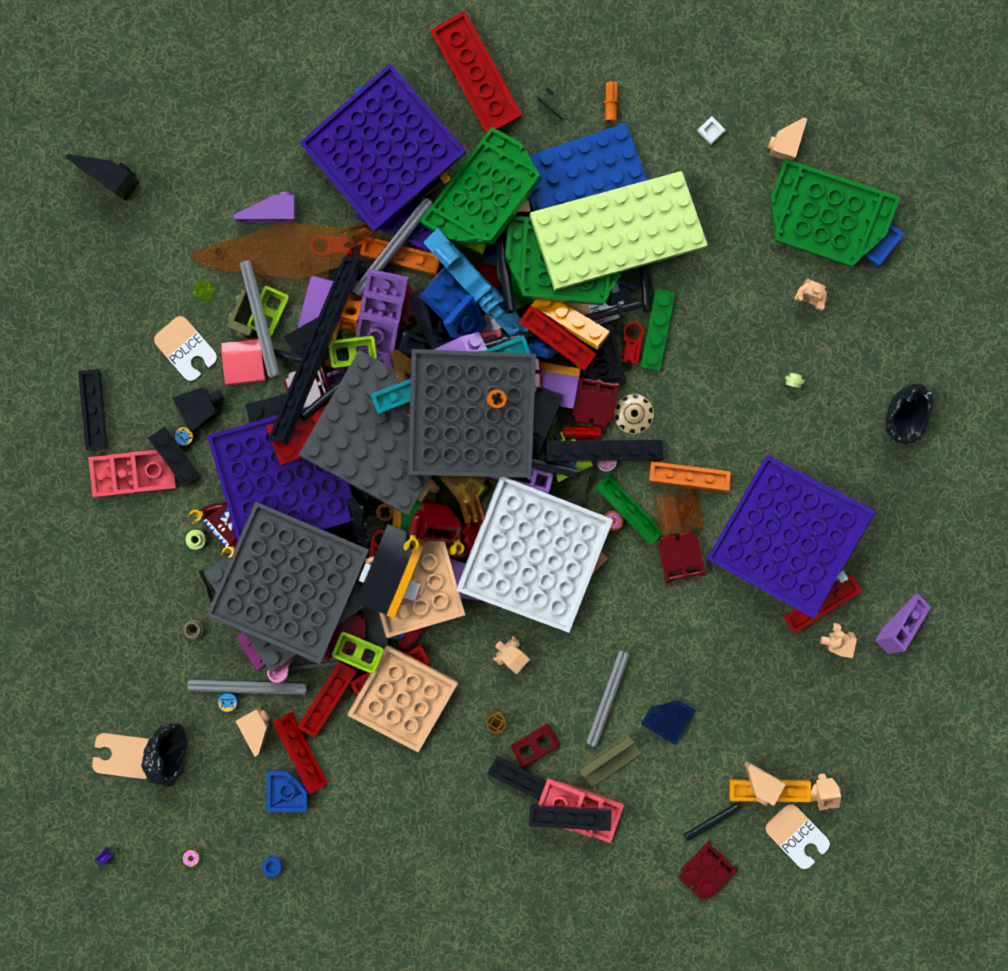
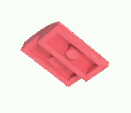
[221,339,266,386]

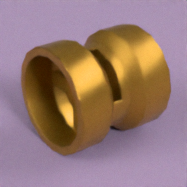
[486,711,506,733]

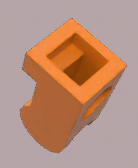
[339,294,362,333]

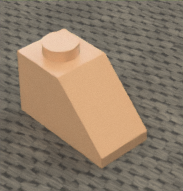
[768,118,807,161]
[236,707,270,756]
[744,761,786,806]

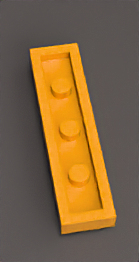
[531,299,609,350]
[729,779,811,802]

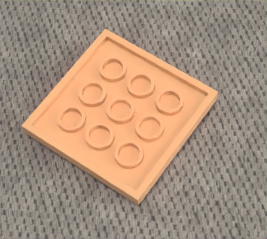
[365,541,465,638]
[347,644,458,752]

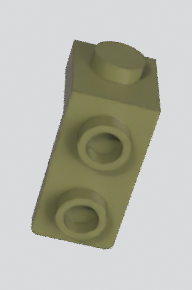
[227,290,256,339]

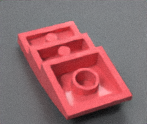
[88,450,176,497]
[538,778,624,843]

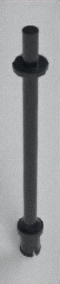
[484,300,641,349]

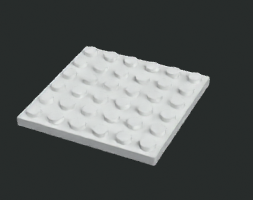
[456,477,613,632]

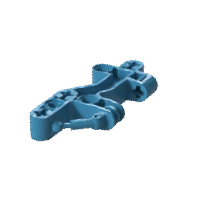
[424,228,529,336]

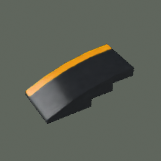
[356,524,426,618]

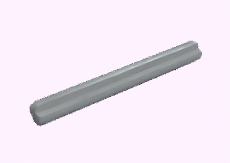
[587,651,630,747]

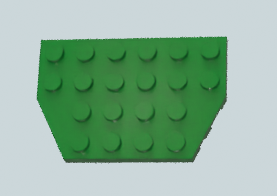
[420,127,542,244]
[770,159,900,268]
[505,216,623,306]

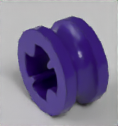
[94,847,114,867]

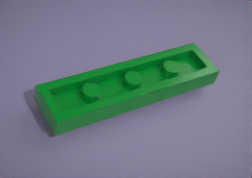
[640,289,675,371]
[595,474,664,545]

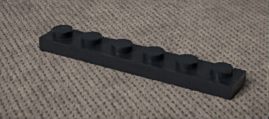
[544,440,664,463]

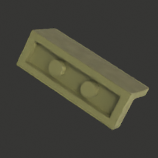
[578,734,641,787]

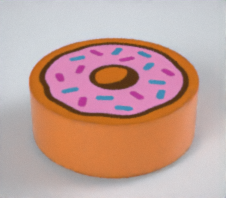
[604,511,624,531]

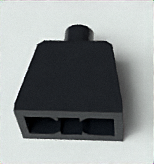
[172,387,225,433]

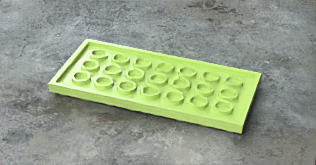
[529,171,708,291]

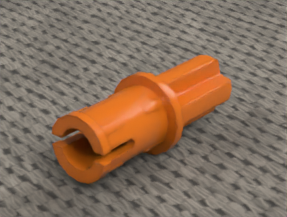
[603,81,619,123]

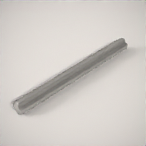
[353,198,433,297]
[240,260,279,378]
[187,680,308,695]

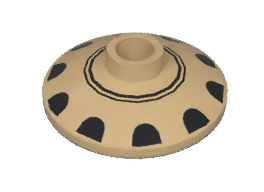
[614,394,654,434]

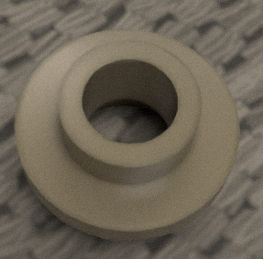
[183,619,204,640]

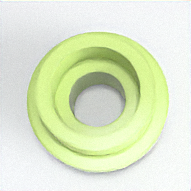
[785,373,805,388]
[186,530,206,550]

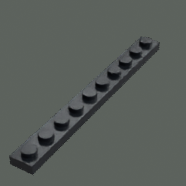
[268,257,363,445]

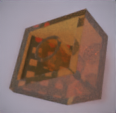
[654,488,705,535]

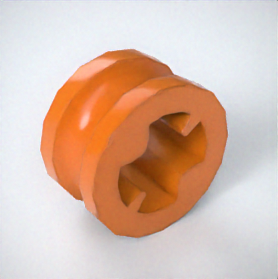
[487,389,507,408]
[376,503,394,521]

